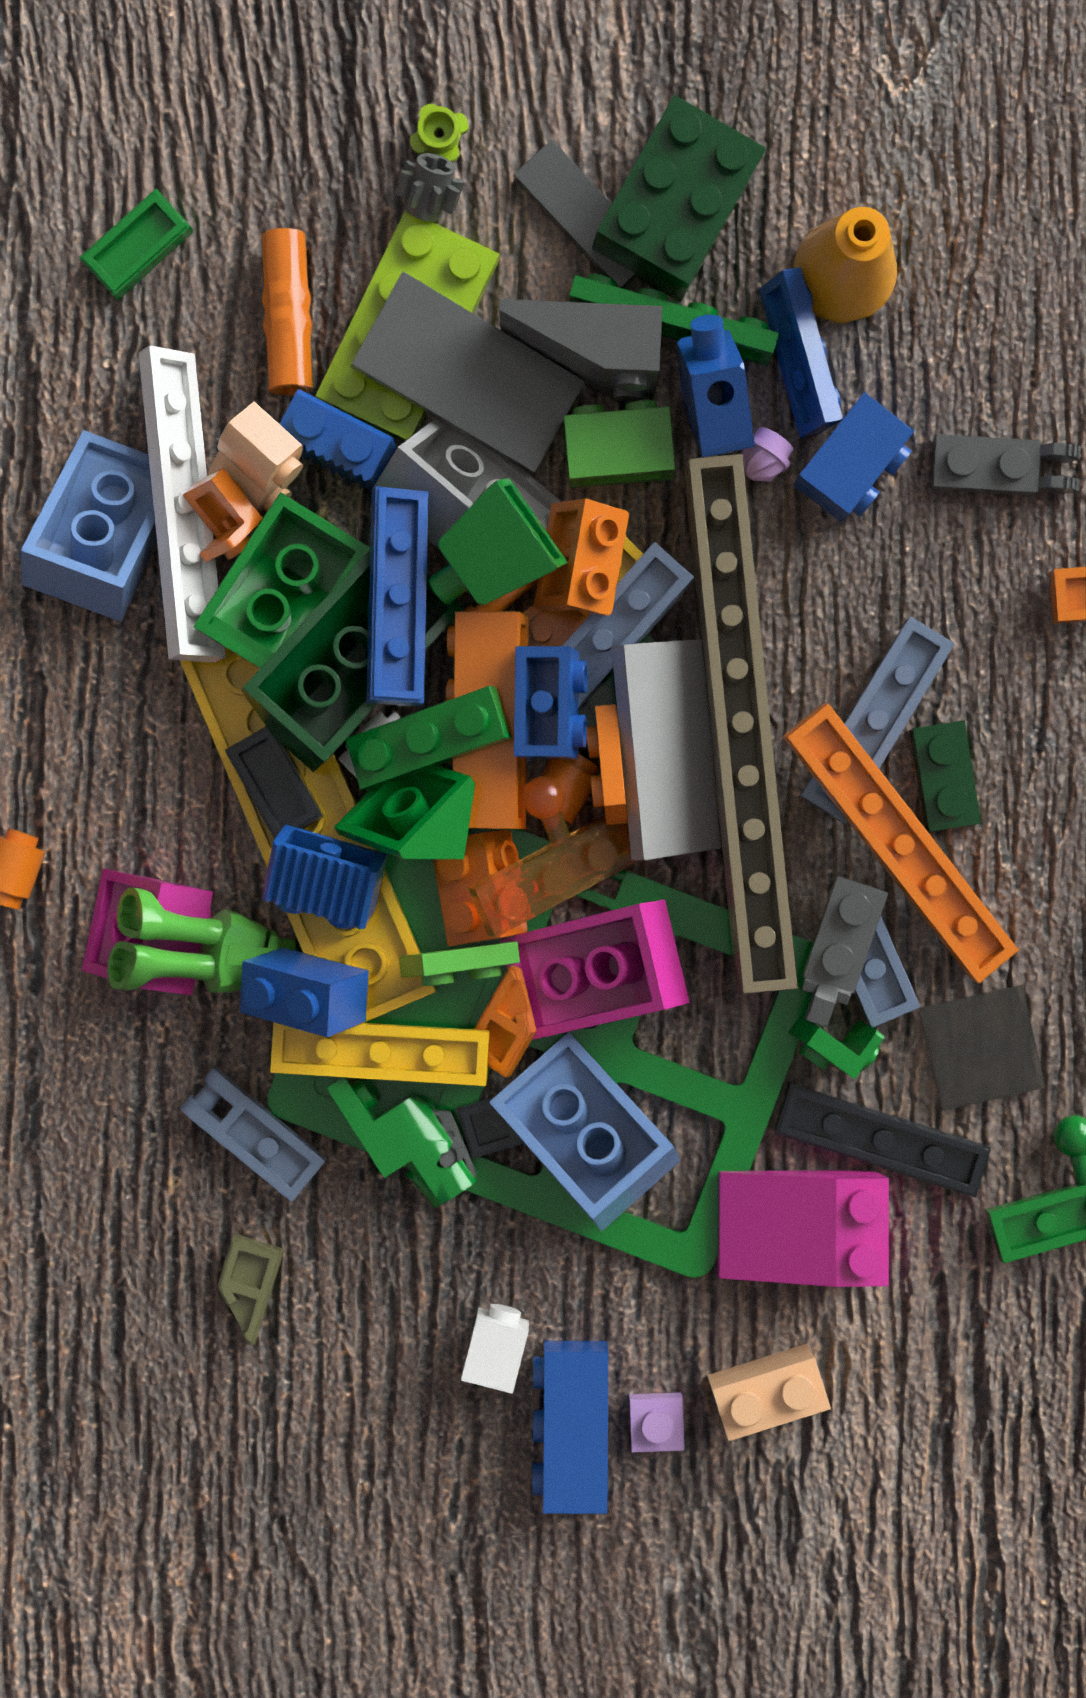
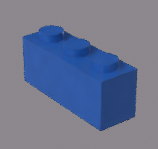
[532,1340,608,1514]

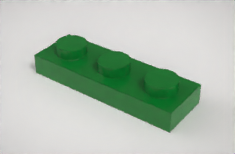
[345,685,513,790]

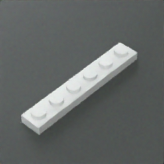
[139,345,226,663]

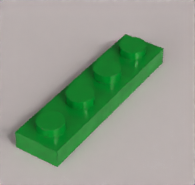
[569,274,779,366]

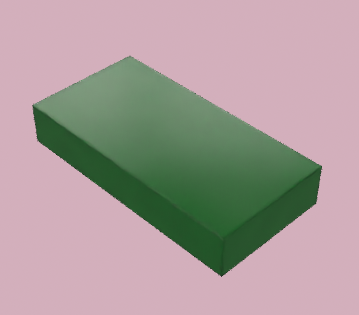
[79,189,194,301]

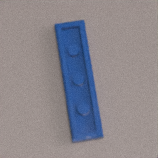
[366,486,429,707]

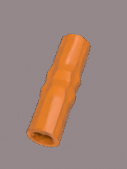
[261,228,313,396]

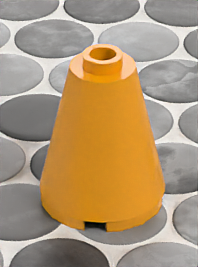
[792,207,897,324]

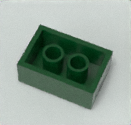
[592,94,766,303]

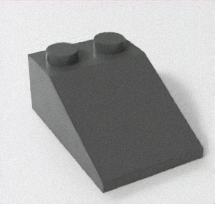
[499,299,662,403]

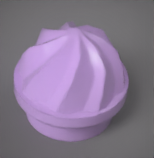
[741,427,793,482]

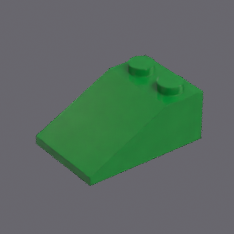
[193,492,370,669]

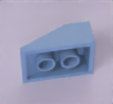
[21,430,157,622]
[489,1032,680,1232]

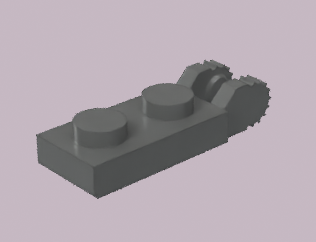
[930,434,1081,496]

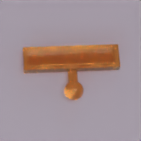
[467,776,640,938]

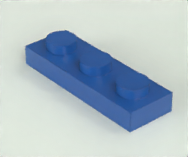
[759,267,843,438]

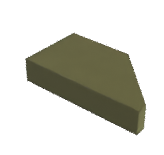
[217,1234,285,1345]

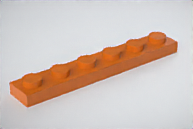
[782,703,1019,984]

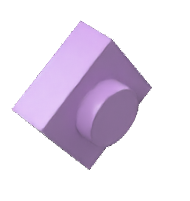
[629,1392,685,1452]

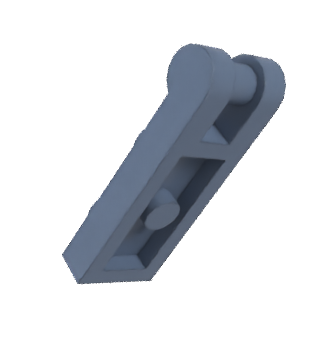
[180,1066,328,1202]

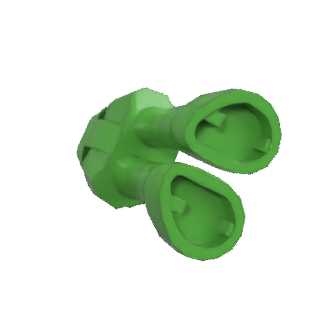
[107,888,296,993]

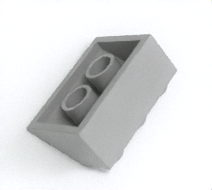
[372,418,561,548]

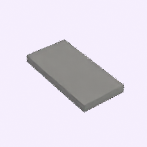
[611,639,721,860]

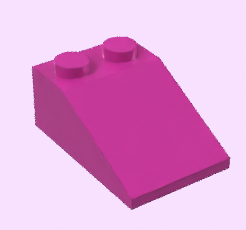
[500,900,690,1040]
[717,1170,889,1287]

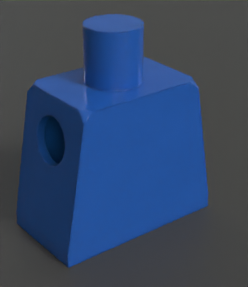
[677,315,755,458]

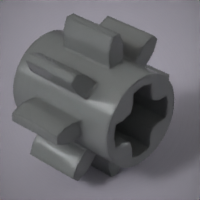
[395,153,464,222]

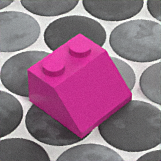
[81,868,213,995]

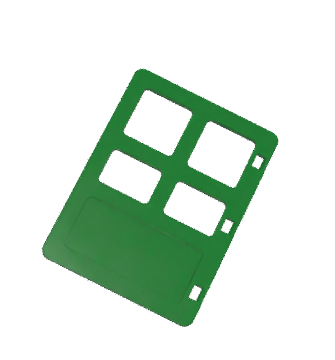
[267,828,813,1278]

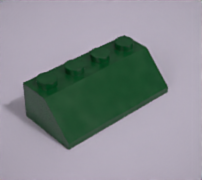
[241,550,463,772]

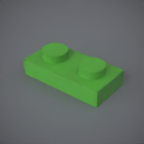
[398,941,520,986]

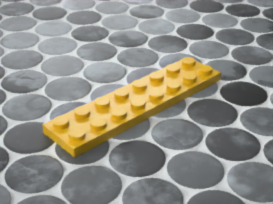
[180,648,437,1023]

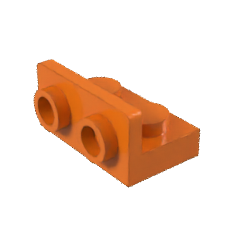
[533,498,629,616]

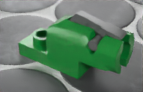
[326,1077,477,1208]

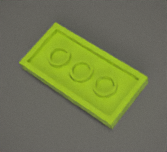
[315,210,500,442]

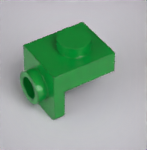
[789,1016,884,1079]

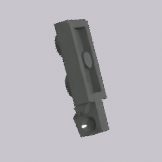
[801,876,888,1027]

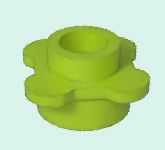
[410,104,469,163]

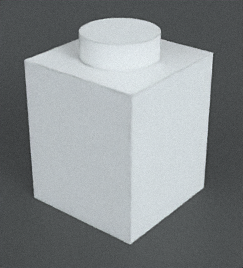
[461,1304,529,1394]

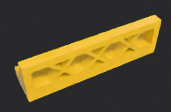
[270,1022,490,1086]

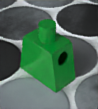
[429,478,568,606]

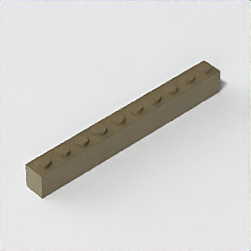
[684,454,798,994]

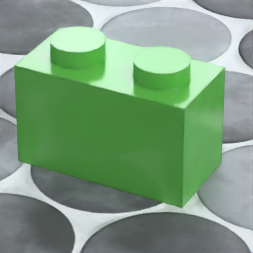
[563,400,675,489]

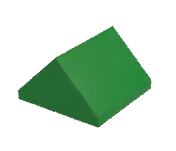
[334,766,475,859]

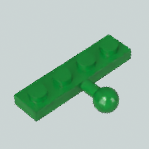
[985,1115,1086,1264]

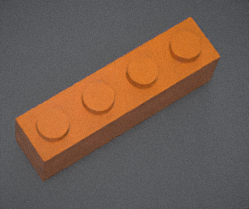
[446,612,529,829]

